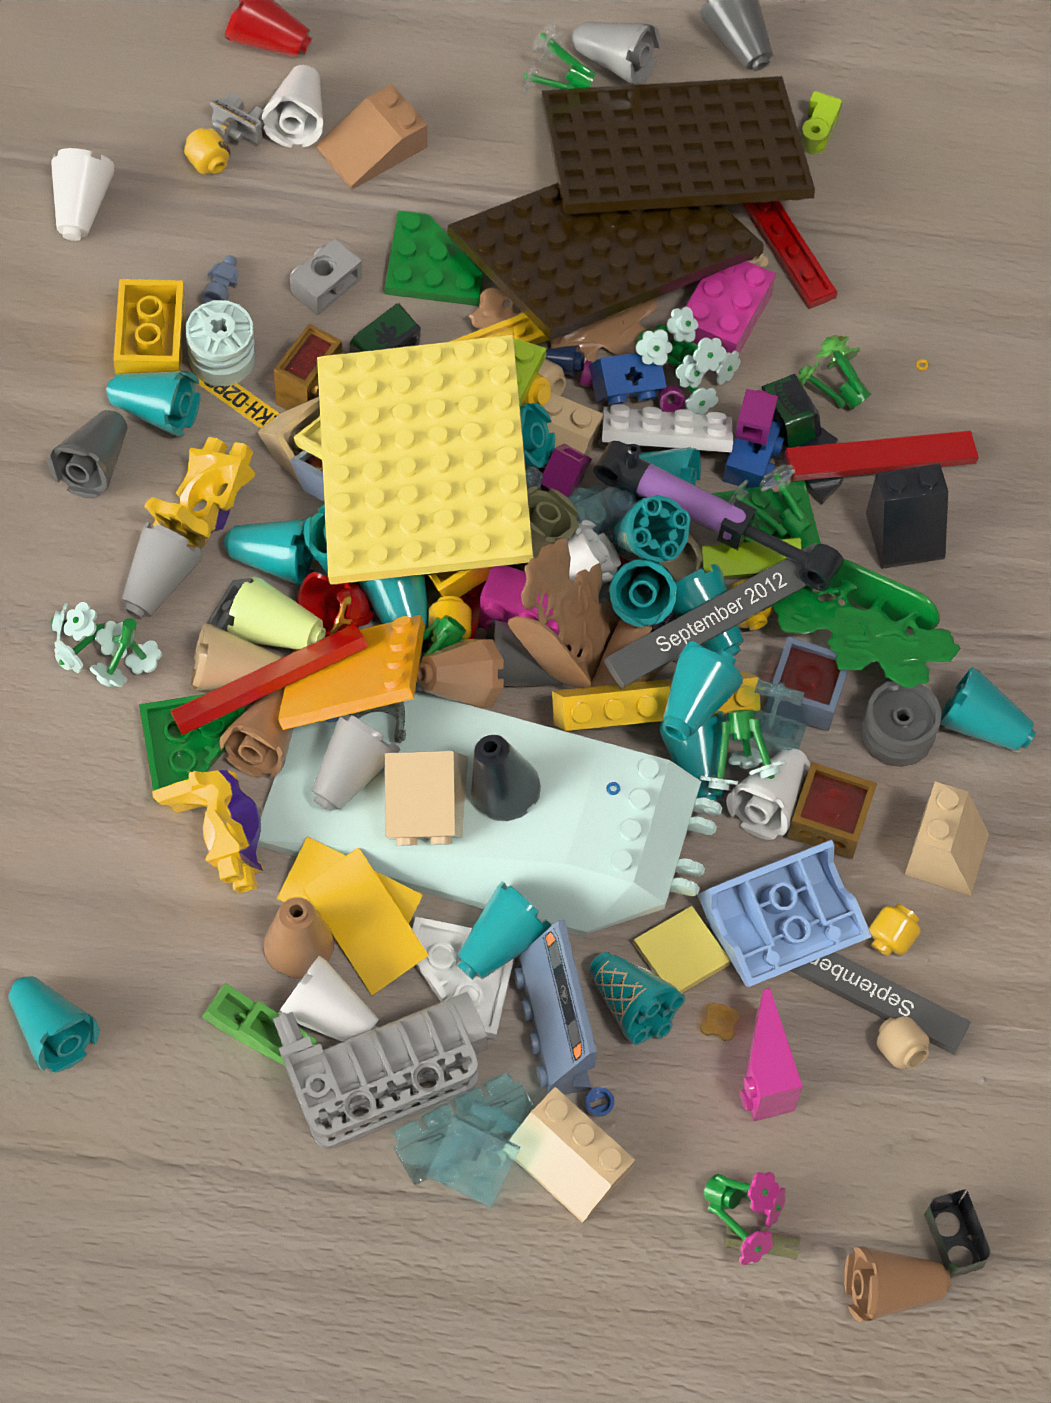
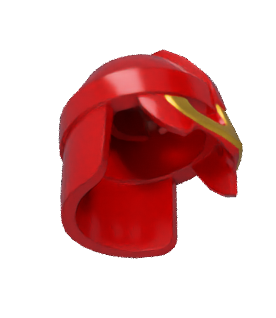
[296,572,374,637]

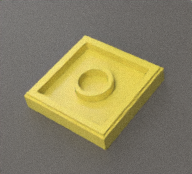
[633,906,731,993]

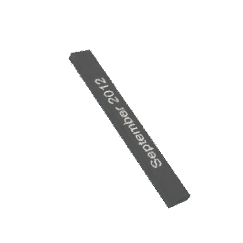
[603,543,817,690]
[704,918,971,1055]

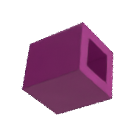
[735,389,778,445]
[539,443,592,497]

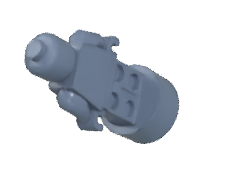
[201,255,239,303]

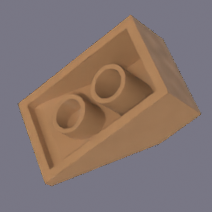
[316,84,428,190]

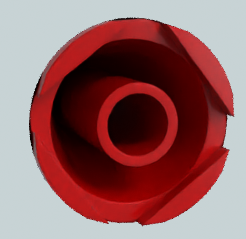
[225,0,313,57]

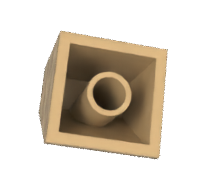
[385,751,468,846]
[905,781,989,896]

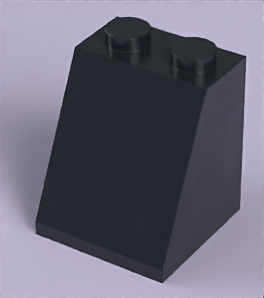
[866,463,949,569]

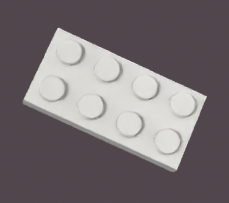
[602,404,733,453]

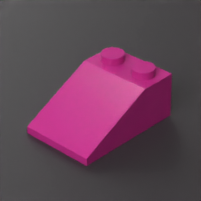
[740,988,803,1121]

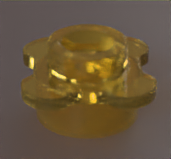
[701,1003,740,1041]

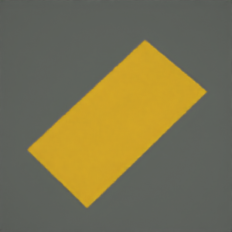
[277,836,423,924]
[303,847,429,996]

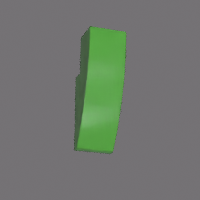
[201,983,317,1065]

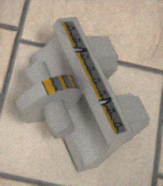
[210,92,264,147]

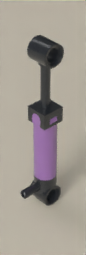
[593,441,844,591]

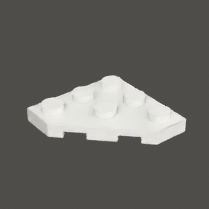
[412,916,514,1039]

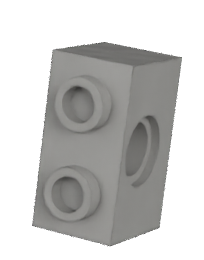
[290,239,362,316]

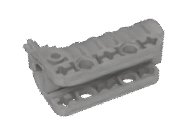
[273,992,488,1149]

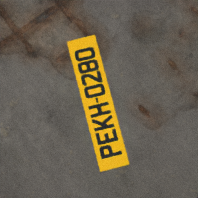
[197,377,280,429]

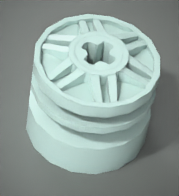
[186,300,255,386]

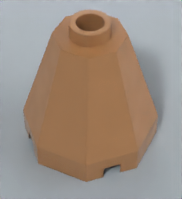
[417,639,504,708]

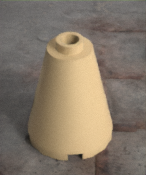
[190,623,281,690]

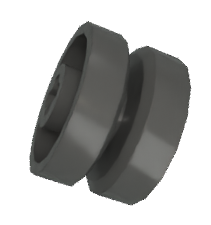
[861,681,942,767]

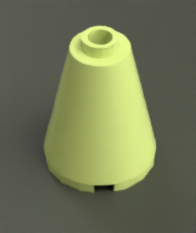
[227,576,326,650]

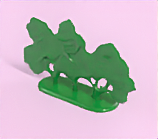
[773,559,961,688]

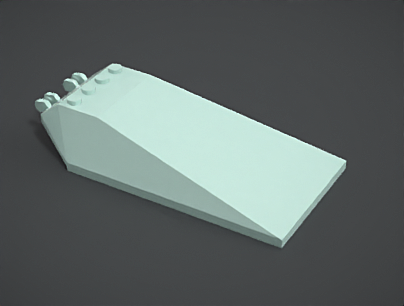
[257,690,722,937]

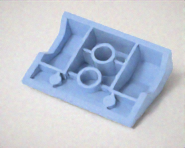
[698,840,872,988]

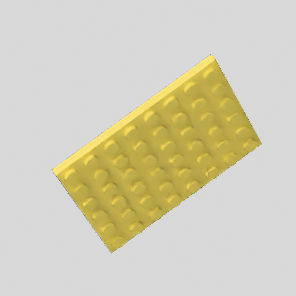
[317,335,533,585]

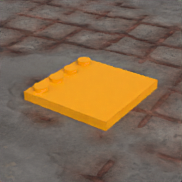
[278,615,425,730]

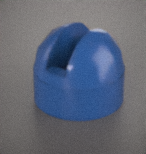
[584,1087,614,1117]

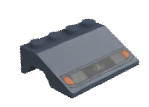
[514,919,597,1095]

